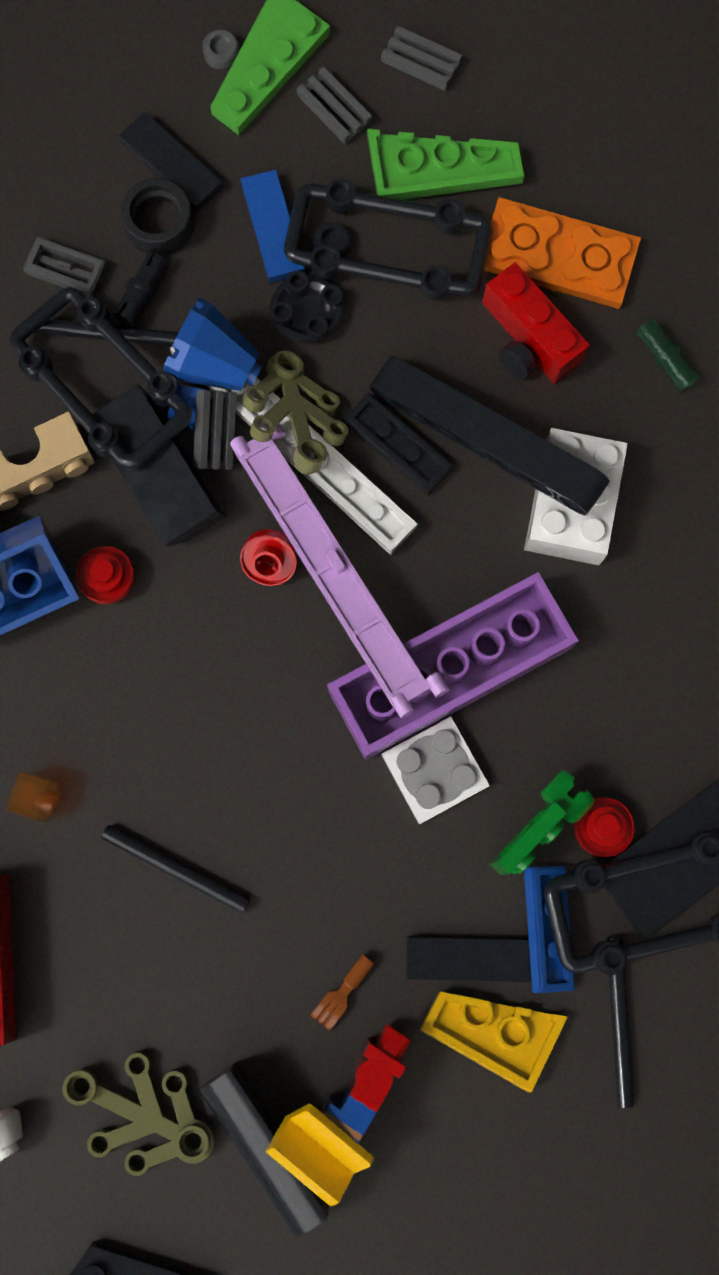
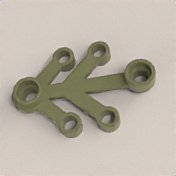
[243,351,348,475]
[62,1051,215,1176]

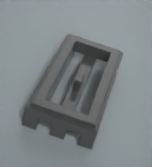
[381,25,462,91]
[297,67,372,144]
[23,236,108,298]
[193,390,237,470]

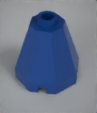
[163,297,262,391]

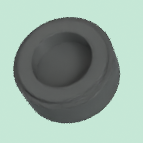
[202,30,239,69]

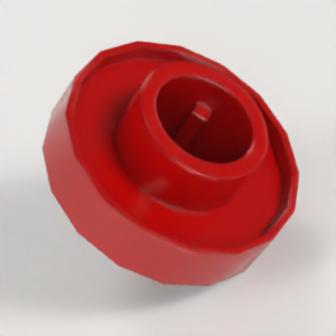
[240,529,298,586]
[76,546,135,604]
[573,797,635,857]

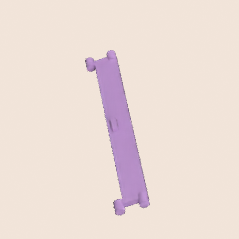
[230,423,449,719]

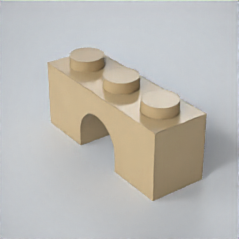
[0,411,95,511]

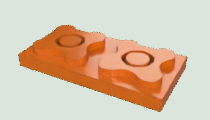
[484,197,641,309]

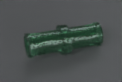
[635,318,700,393]

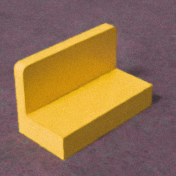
[265,1104,374,1207]

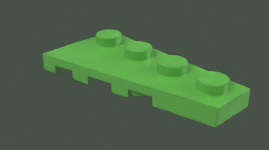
[210,0,330,135]
[367,129,524,200]

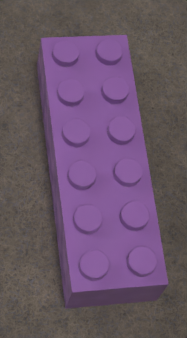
[327,572,578,761]

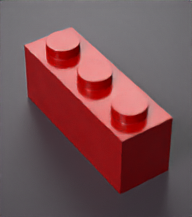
[482,262,590,385]

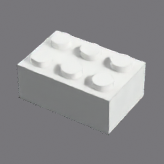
[524,428,628,565]

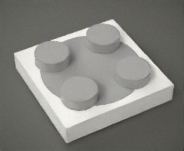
[381,716,490,825]

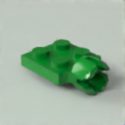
[489,770,595,875]

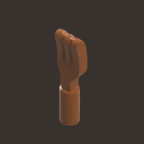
[310,953,375,1031]

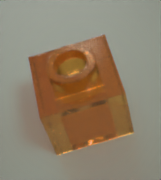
[6,771,60,822]

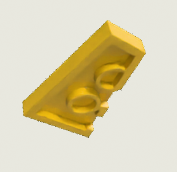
[419,992,568,1093]

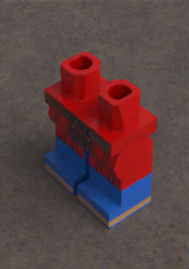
[322,1024,411,1143]

